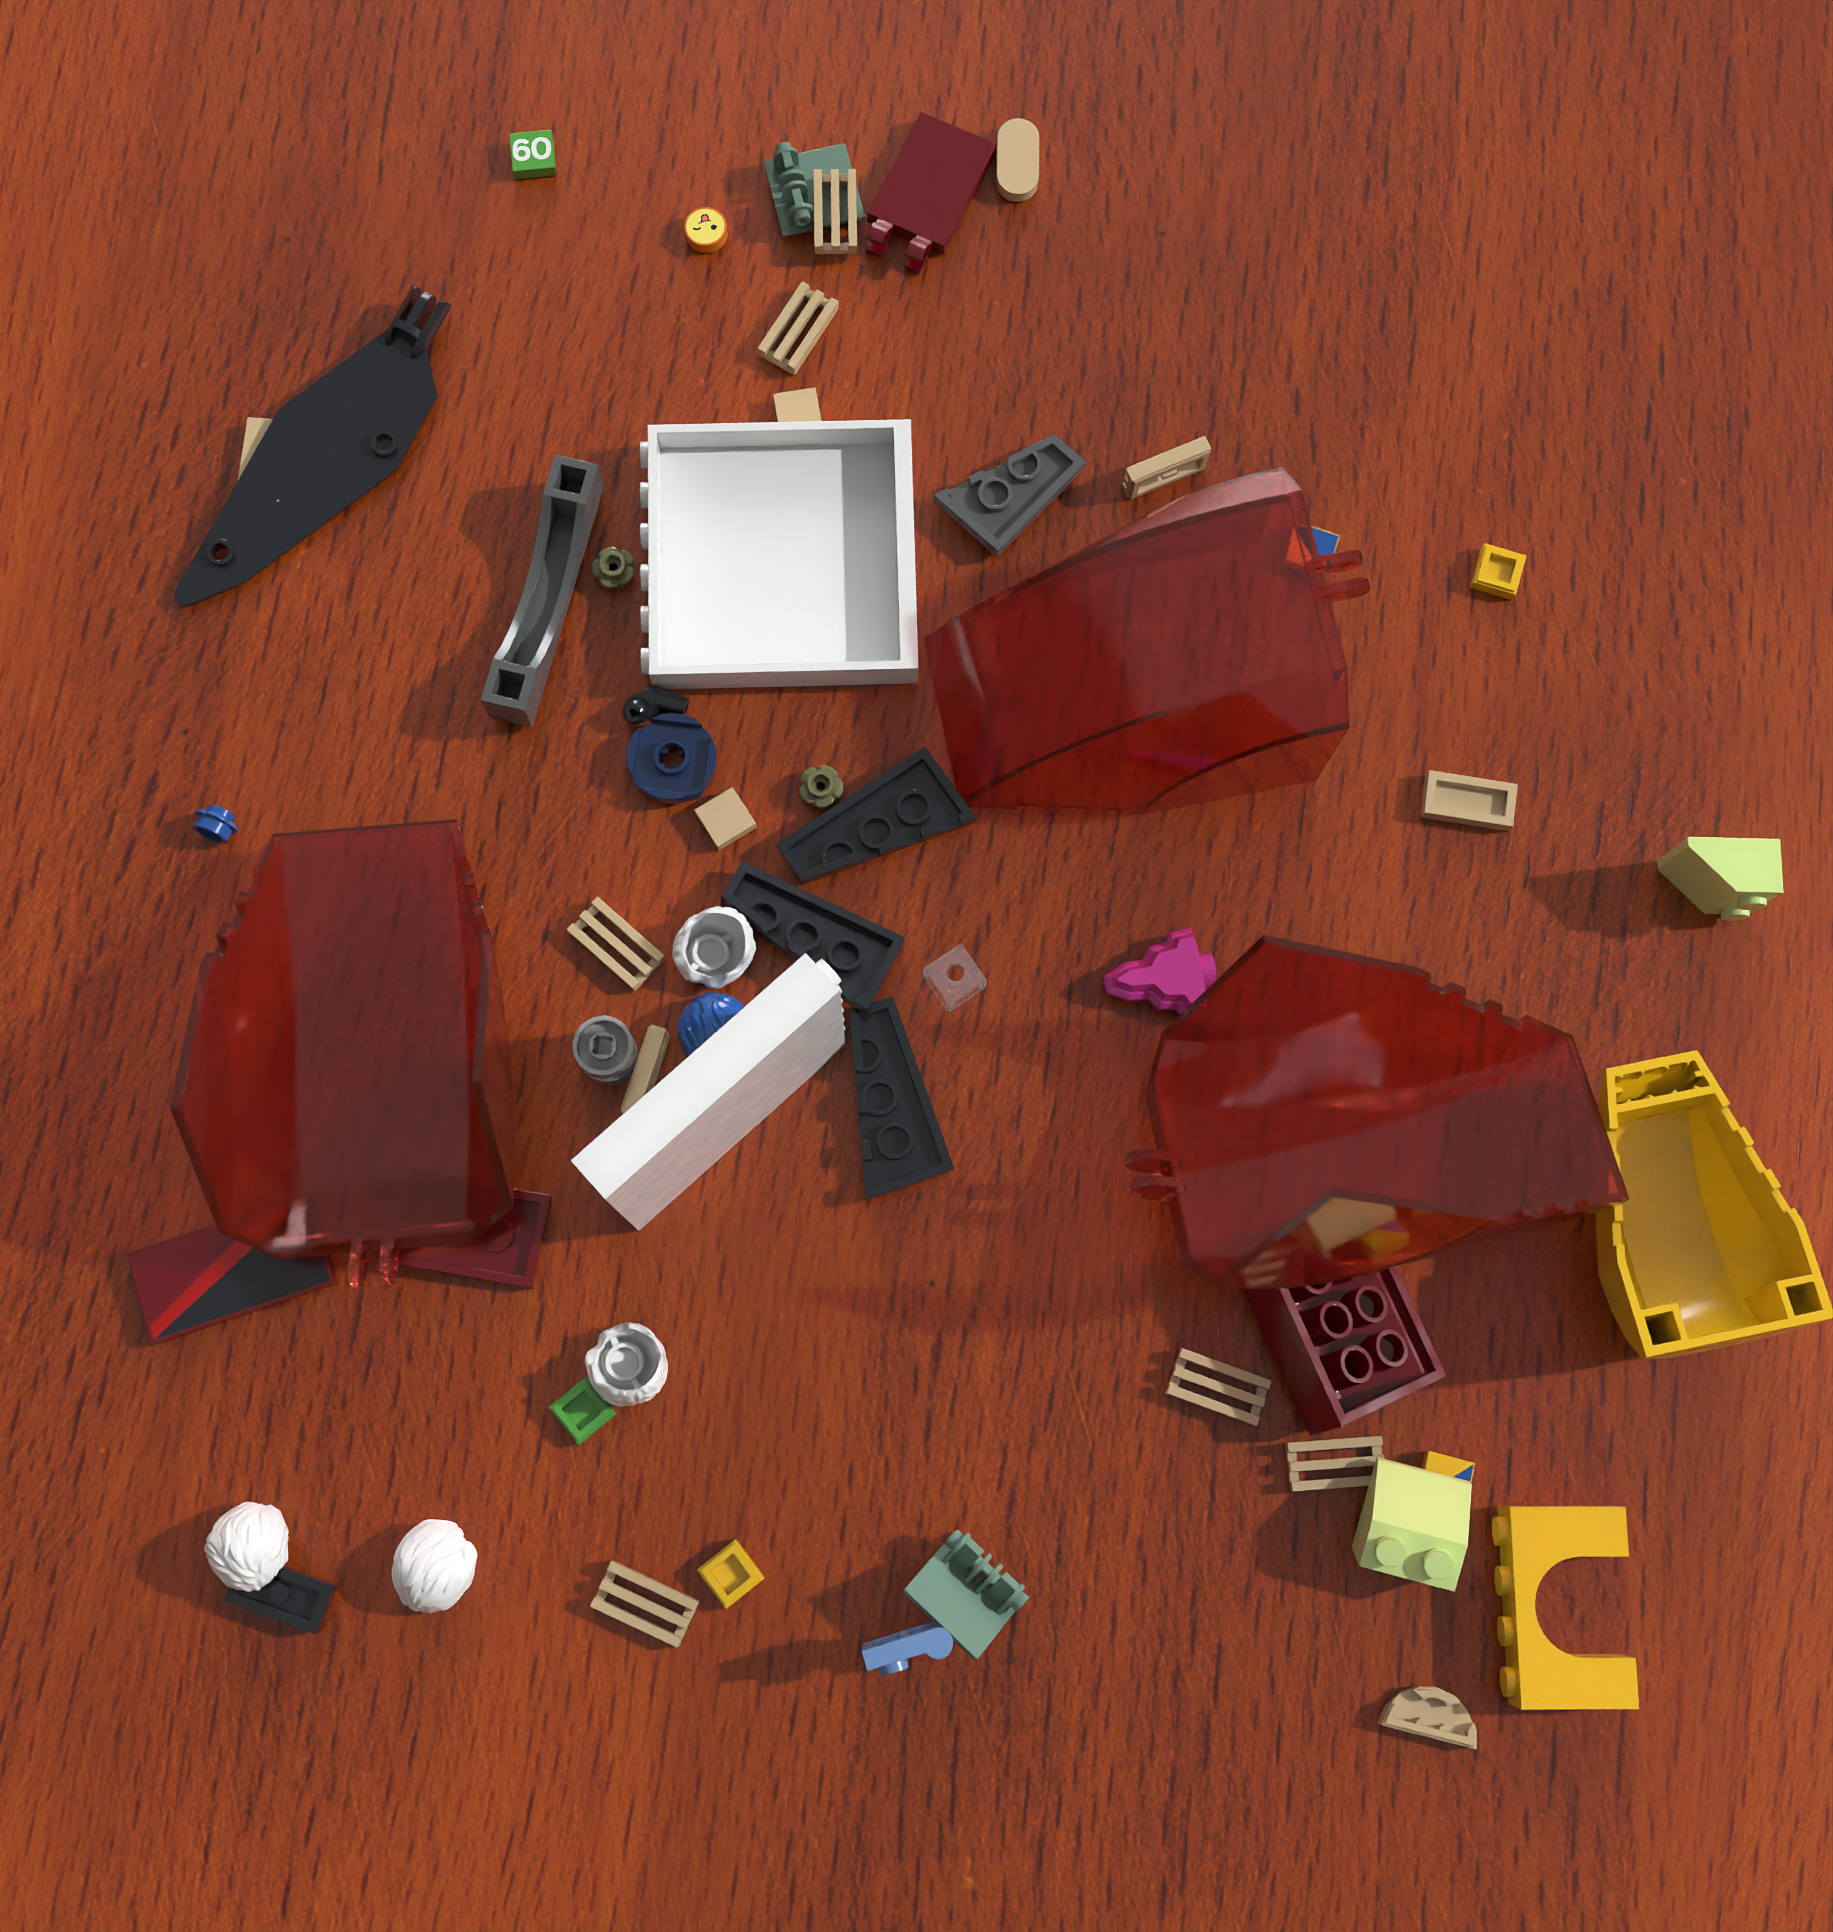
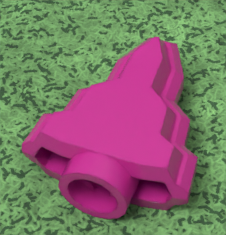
[1103,928,1217,1018]

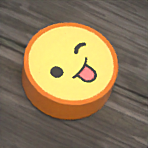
[684,207,728,253]

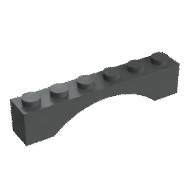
[481,454,604,728]

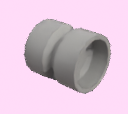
[572,1015,639,1086]

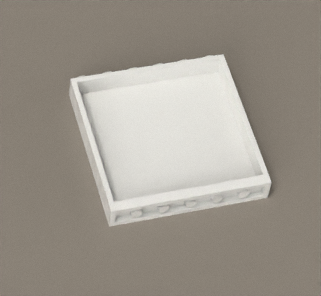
[640,419,918,689]
[571,953,846,1231]

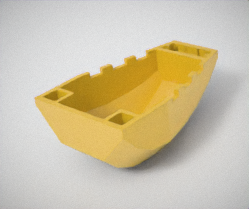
[1596,1050,1833,1359]

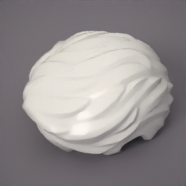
[672,906,756,989]
[584,1322,668,1407]
[204,1502,289,1592]
[392,1519,477,1614]

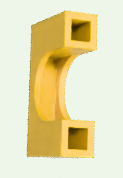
[1492,1506,1639,1710]

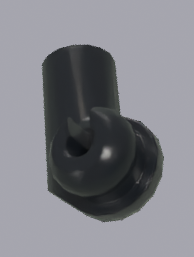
[622,686,690,724]

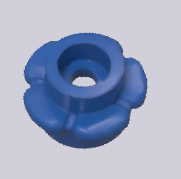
[193,805,238,844]

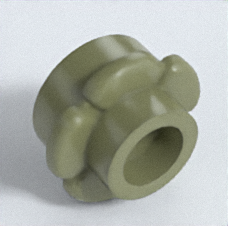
[591,547,635,590]
[799,765,843,808]

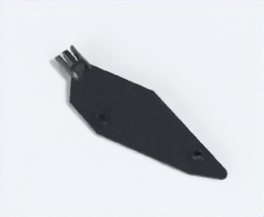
[174,284,452,606]

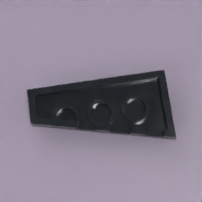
[776,747,976,885]
[720,862,906,1017]
[849,996,954,1202]

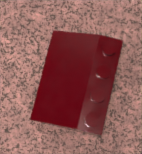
[1231,1202,1447,1436]

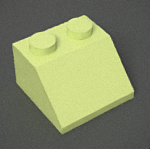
[1657,837,1784,921]
[1352,1457,1472,1592]

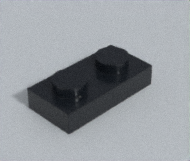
[224,1565,338,1634]

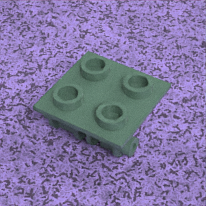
[763,142,865,237]
[903,1529,1029,1661]

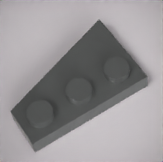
[933,434,1086,557]

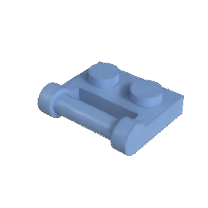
[862,1622,953,1676]

